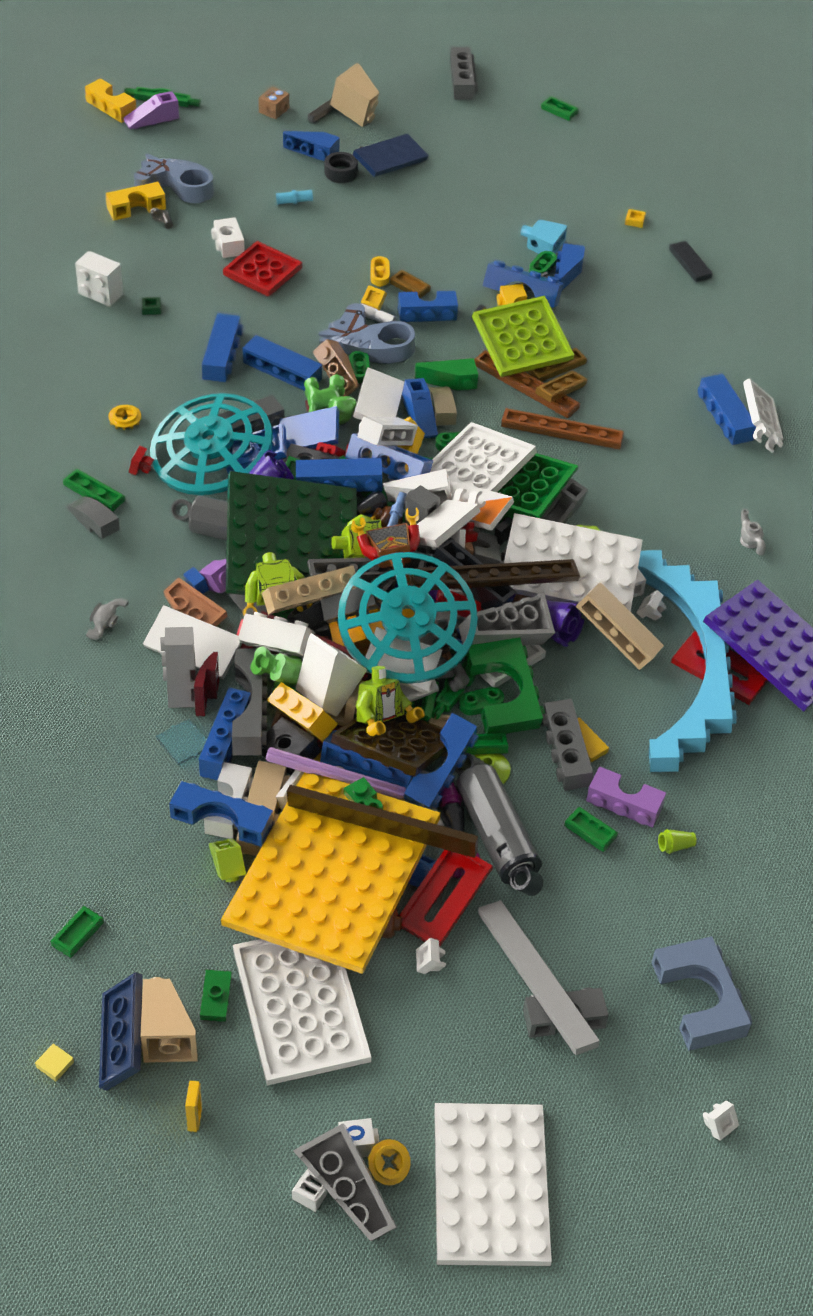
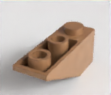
[313,339,359,396]

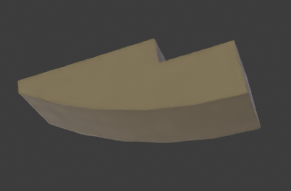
[429,387,457,426]

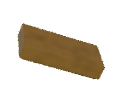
[390,270,431,298]

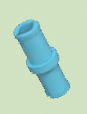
[276,189,313,205]

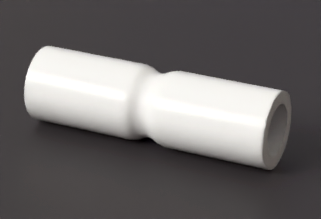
[361,303,396,323]

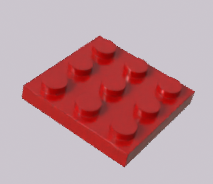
[223,241,302,297]

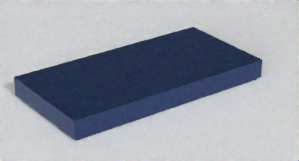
[353,133,429,177]
[99,972,143,1091]

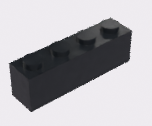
[430,538,517,610]

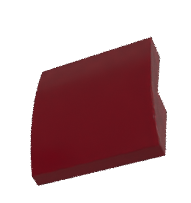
[194,652,220,717]

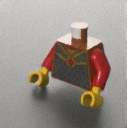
[351,507,420,569]

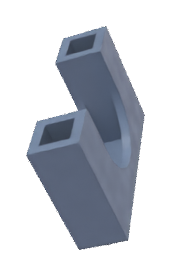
[651,936,752,1051]

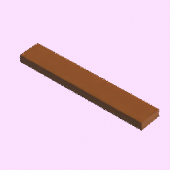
[474,350,580,418]
[501,408,624,450]

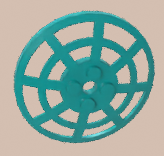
[150,393,273,495]
[338,552,478,684]

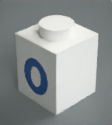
[338,1118,379,1157]

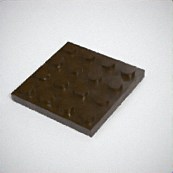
[331,713,447,776]

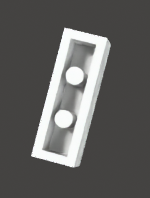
[357,417,418,446]
[237,612,315,658]

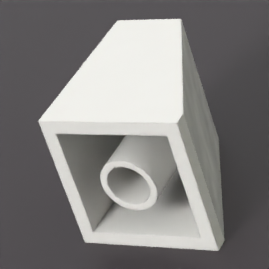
[296,633,367,717]

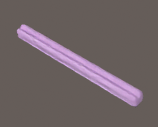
[266,747,406,800]

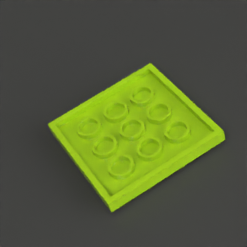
[472,296,574,377]

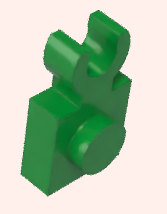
[343,777,383,810]

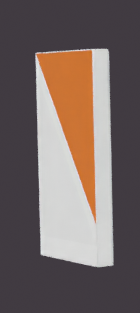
[440,480,514,531]

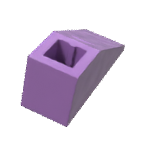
[124,91,179,129]

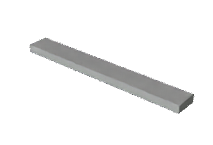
[478,900,600,1056]

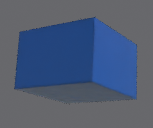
[183,567,209,594]

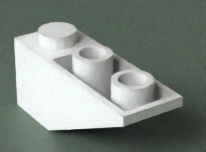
[383,469,452,504]

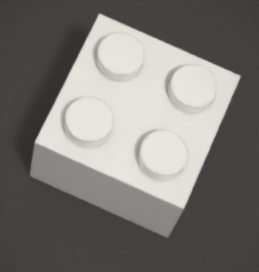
[75,251,123,307]

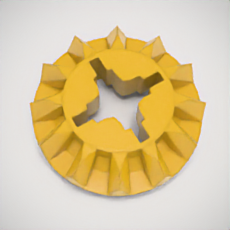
[108,405,142,430]
[367,1139,411,1185]

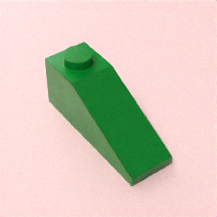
[415,358,478,391]

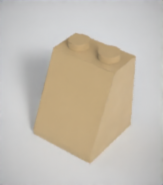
[330,63,379,127]
[141,977,198,1063]

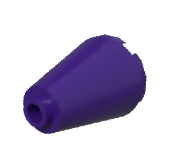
[249,450,294,480]
[546,600,585,647]

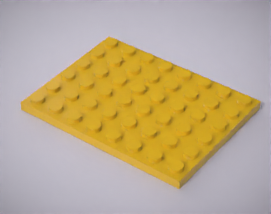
[221,772,440,974]

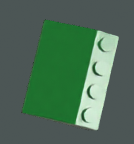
[497,453,578,523]

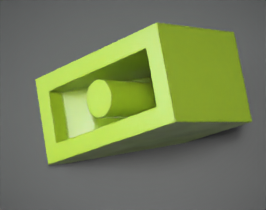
[209,838,246,882]

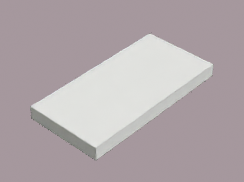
[353,367,404,421]
[143,605,242,680]

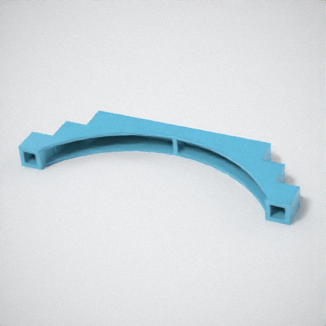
[638,550,737,772]

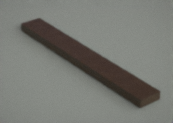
[405,559,580,590]
[287,785,478,858]

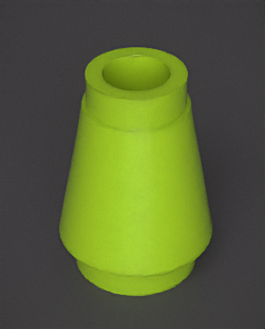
[658,829,696,854]

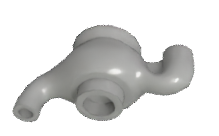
[740,509,766,555]
[86,598,129,640]

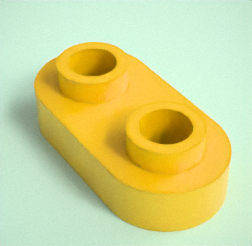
[370,256,390,287]

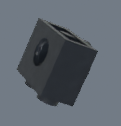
[262,717,321,775]

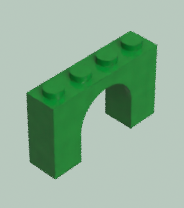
[465,637,545,734]

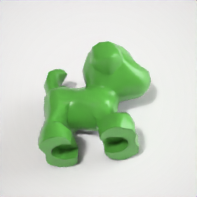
[304,374,357,426]
[250,646,303,688]

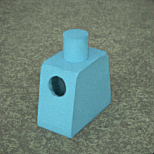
[520,219,567,254]

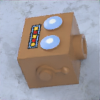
[259,86,290,119]

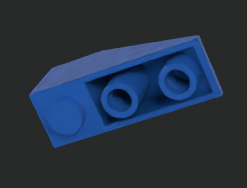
[283,131,340,161]
[555,243,585,290]
[401,378,438,438]

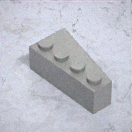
[458,592,555,645]
[293,1123,398,1241]

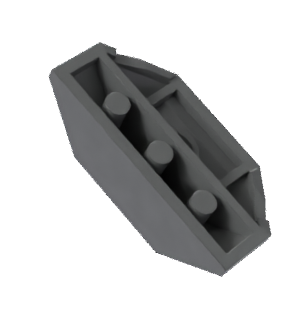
[307,558,395,592]

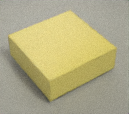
[35,1044,74,1081]

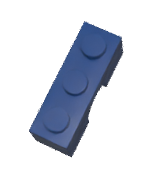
[398,291,458,322]

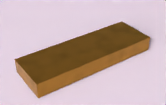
[527,348,587,381]
[535,370,588,402]

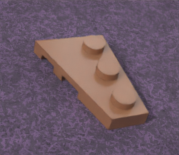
[163,577,227,627]

